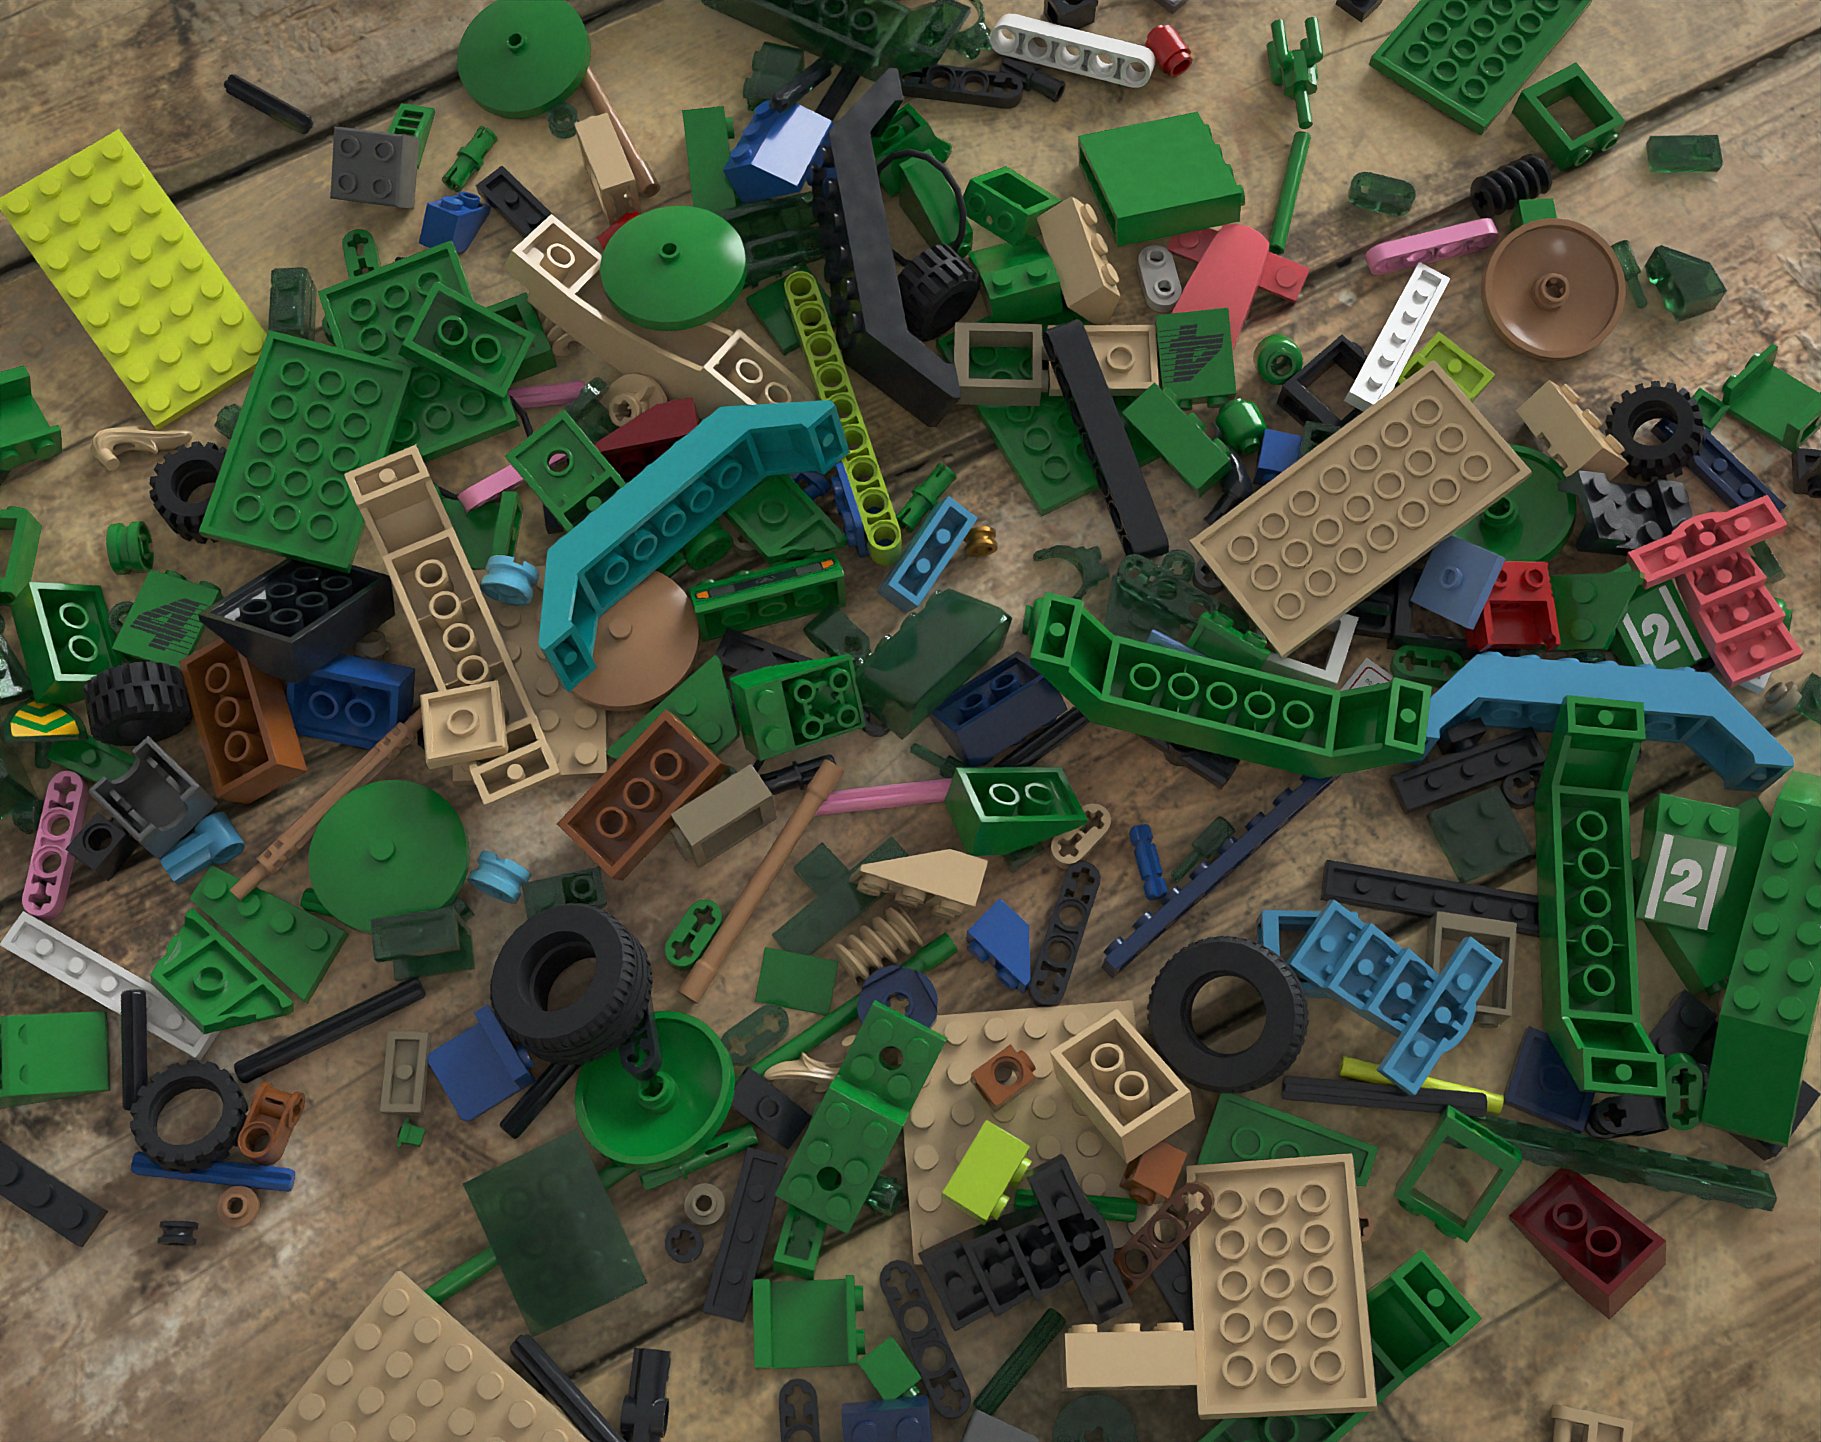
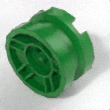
[678,517,734,571]
[106,521,154,575]

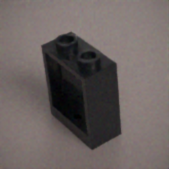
[1277,334,1368,443]
[1387,567,1488,661]

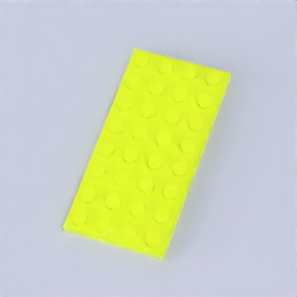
[0,129,267,431]

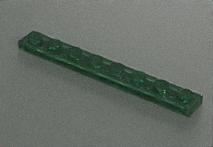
[1439,1114,1777,1212]

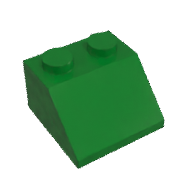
[871,103,948,197]

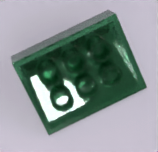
[462,1127,648,1337]

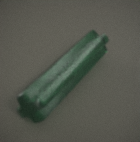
[973,1308,1066,1416]

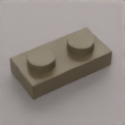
[379,1031,432,1115]

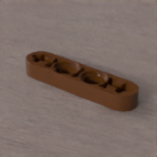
[1113,1181,1215,1297]

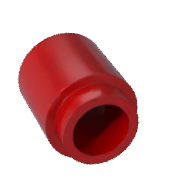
[1145,25,1193,77]

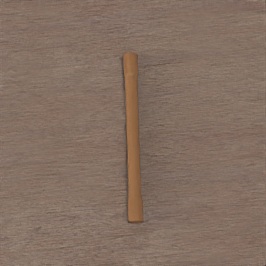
[581,65,660,198]
[678,759,844,1004]

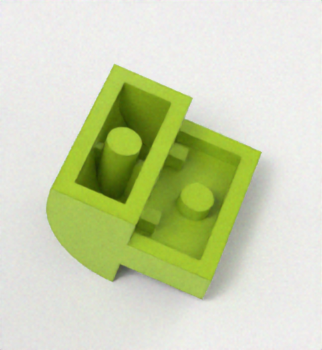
[1395,331,1495,403]

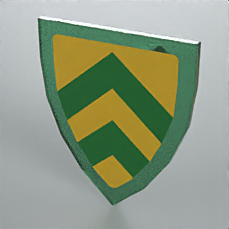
[3,697,88,769]

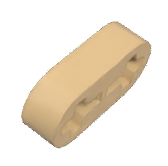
[1050,803,1111,869]

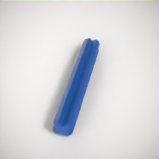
[131,1151,295,1192]

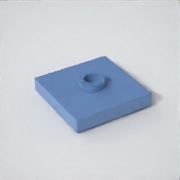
[1410,535,1506,630]

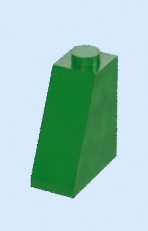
[899,149,973,258]

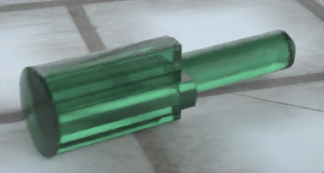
[1611,240,1648,309]
[910,743,971,778]
[1171,816,1235,881]

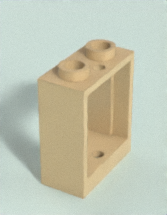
[574,113,642,227]

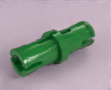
[442,126,498,193]
[896,463,957,533]

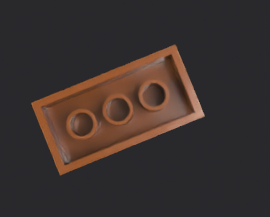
[179,637,307,804]
[557,709,730,881]

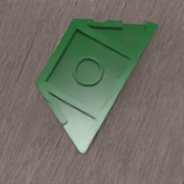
[722,474,848,564]
[1527,571,1645,652]
[605,654,740,760]
[150,908,294,1034]

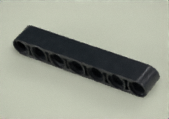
[1042,319,1169,566]

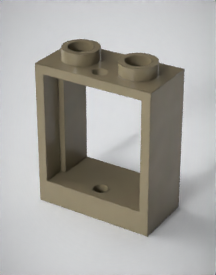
[954,322,1049,406]
[670,764,777,868]
[1425,911,1517,1028]

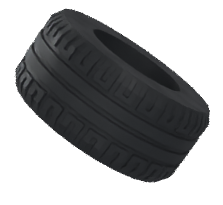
[490,903,653,1066]
[1147,936,1309,1093]

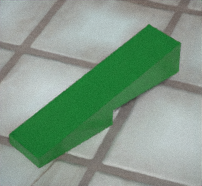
[773,1102,840,1280]

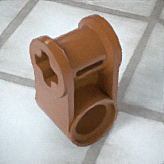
[238,1081,305,1166]

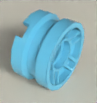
[480,555,540,606]
[467,851,531,904]

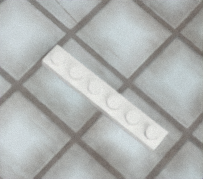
[1344,262,1450,412]
[0,911,220,1061]

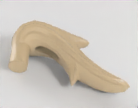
[90,425,193,471]
[763,1035,856,1093]

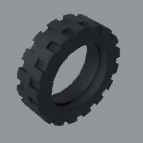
[130,1060,248,1174]

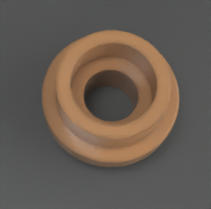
[217,1186,260,1228]

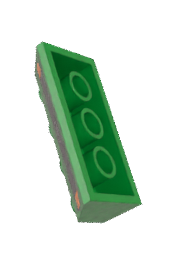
[689,552,846,642]

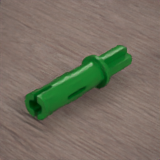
[638,1122,759,1190]

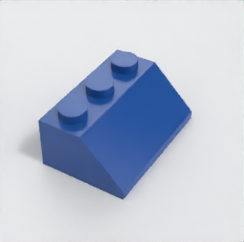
[723,101,834,204]
[287,653,415,749]

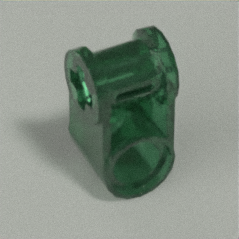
[803,603,873,674]

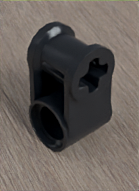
[1584,1095,1670,1140]

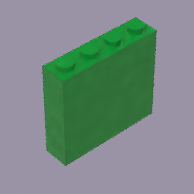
[1078,111,1245,247]
[1632,796,1771,996]

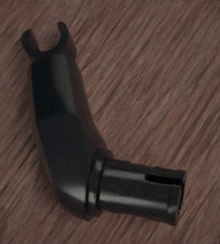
[1203,423,1253,525]

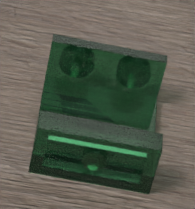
[371,906,475,982]

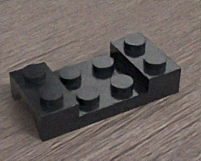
[1557,470,1693,556]
[1648,989,1821,1161]

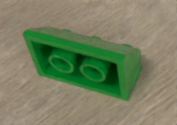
[10,582,123,704]

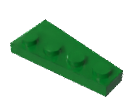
[190,865,349,1004]
[1195,1093,1379,1187]

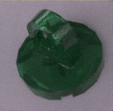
[564,377,620,444]

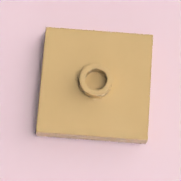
[420,680,508,769]

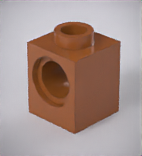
[970,1044,1036,1114]
[1119,1141,1187,1206]

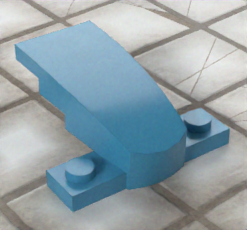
[1286,899,1503,1095]

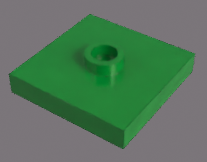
[746,265,837,356]

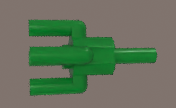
[1266,17,1324,129]

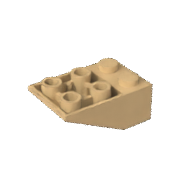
[849,849,988,920]

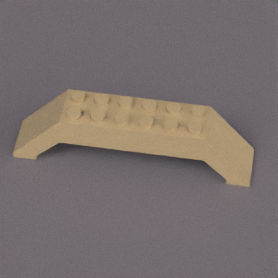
[344,445,561,808]

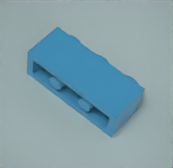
[876,496,978,614]

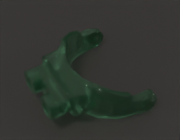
[925,0,992,60]
[1033,545,1110,600]

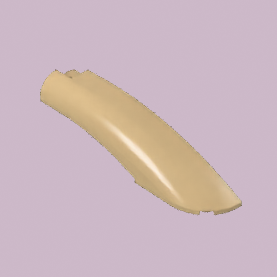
[503,214,817,420]

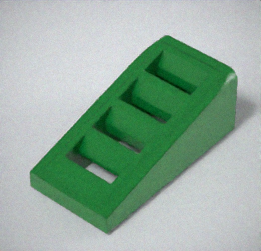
[387,103,435,169]

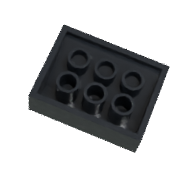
[198,558,395,684]

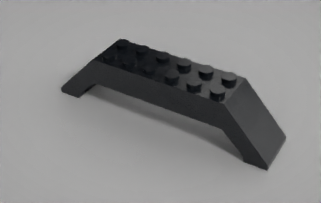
[806,68,961,427]

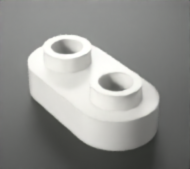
[1137,245,1182,313]

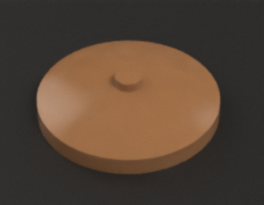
[1481,218,1626,361]
[570,571,700,711]

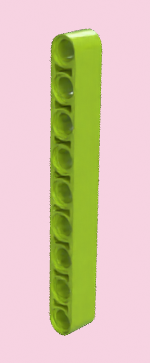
[784,271,902,566]

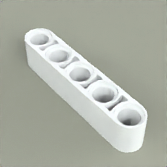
[990,14,1156,88]

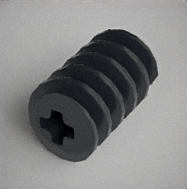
[1470,154,1552,219]

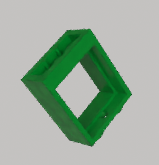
[1512,62,1626,171]
[956,166,1062,246]
[486,292,557,384]
[0,506,42,606]
[1394,1105,1522,1243]

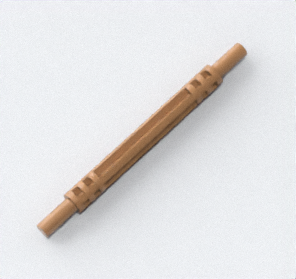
[230,707,423,901]

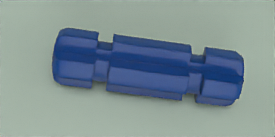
[1129,824,1168,900]

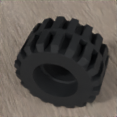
[897,244,981,342]
[1605,381,1705,482]
[149,441,227,544]
[83,662,192,746]

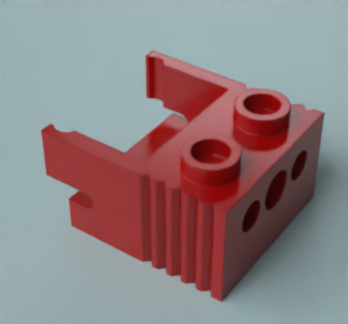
[1465,561,1561,652]

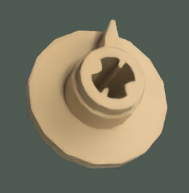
[604,373,667,433]

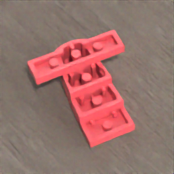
[1157,224,1310,355]
[1626,495,1803,688]

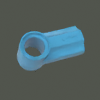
[160,812,245,885]

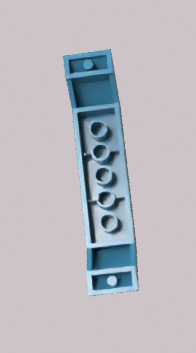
[1402,652,1794,792]

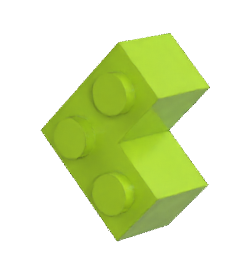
[942,1120,1032,1225]

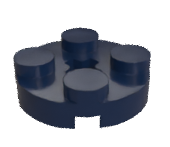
[857,965,938,1048]

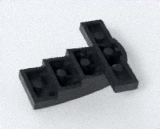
[918,1154,1134,1331]

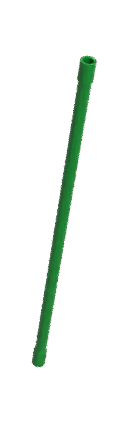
[424,932,958,1305]

